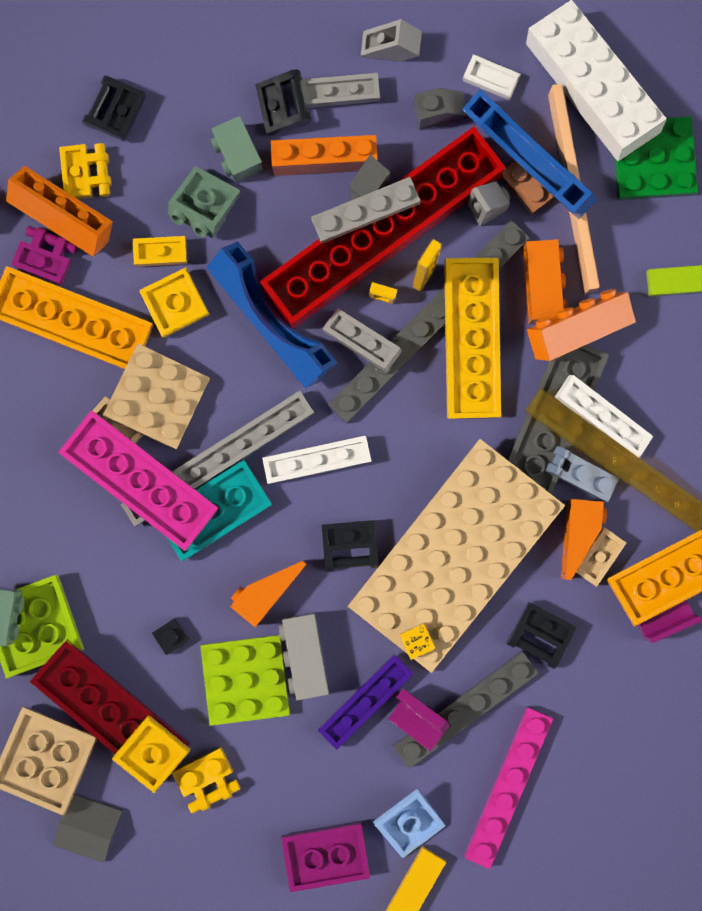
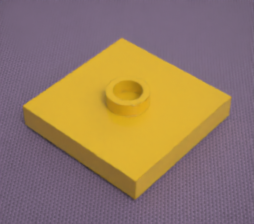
[139,267,210,338]
[112,715,190,793]

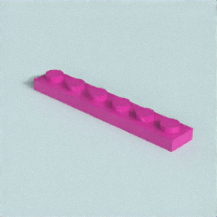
[464,707,553,869]

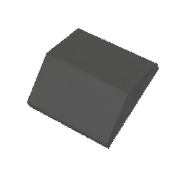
[53,793,123,863]

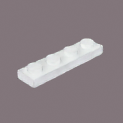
[555,375,653,458]
[262,436,371,484]

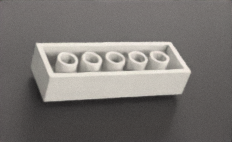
[526,0,666,161]

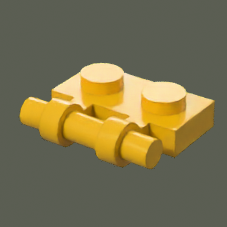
[59,143,112,199]
[172,747,241,814]

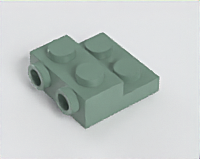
[168,166,240,239]

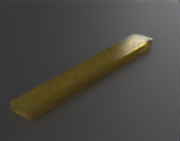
[524,389,702,532]

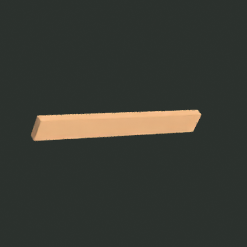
[548,84,600,295]

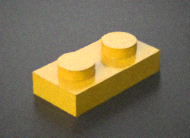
[133,236,188,267]

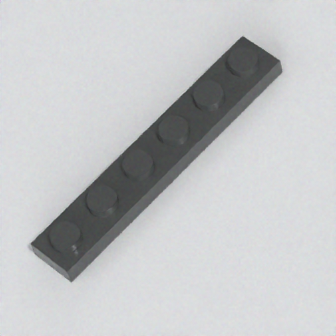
[393,651,539,769]

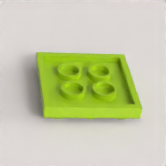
[0,574,84,679]
[200,634,290,726]

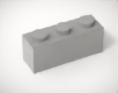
[279,612,329,701]

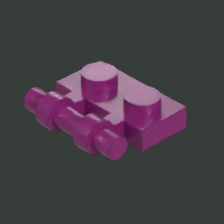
[11,226,78,285]

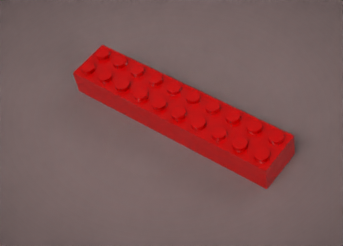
[260,126,506,329]

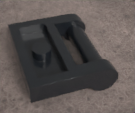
[255,69,312,136]
[82,75,146,142]
[322,520,378,572]
[506,602,577,669]

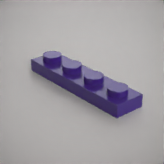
[318,654,413,750]

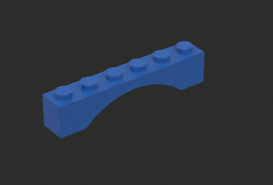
[462,89,597,220]
[206,241,338,389]

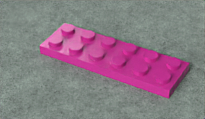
[58,410,219,551]

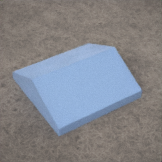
[373,789,446,858]

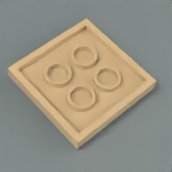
[103,343,210,450]
[0,707,97,815]

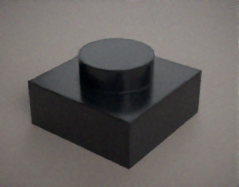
[152,618,190,655]

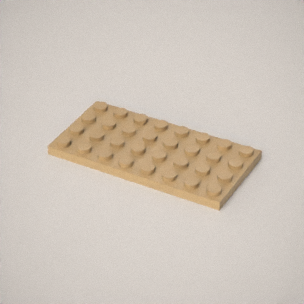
[348,439,565,673]

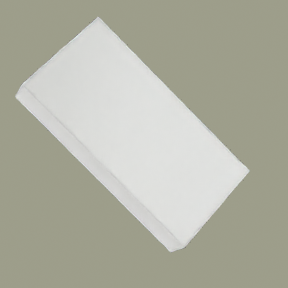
[462,54,521,100]

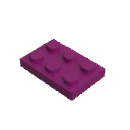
[281,821,370,892]

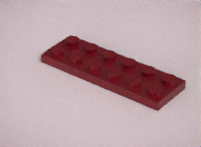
[29,639,190,754]

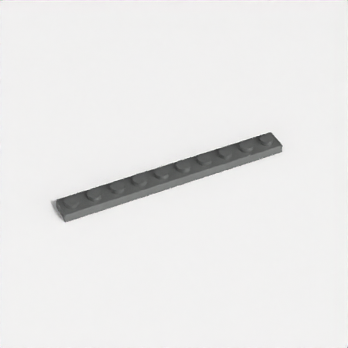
[328,220,530,423]

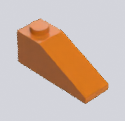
[561,499,607,580]
[230,560,307,627]

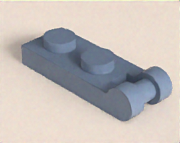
[545,446,619,502]

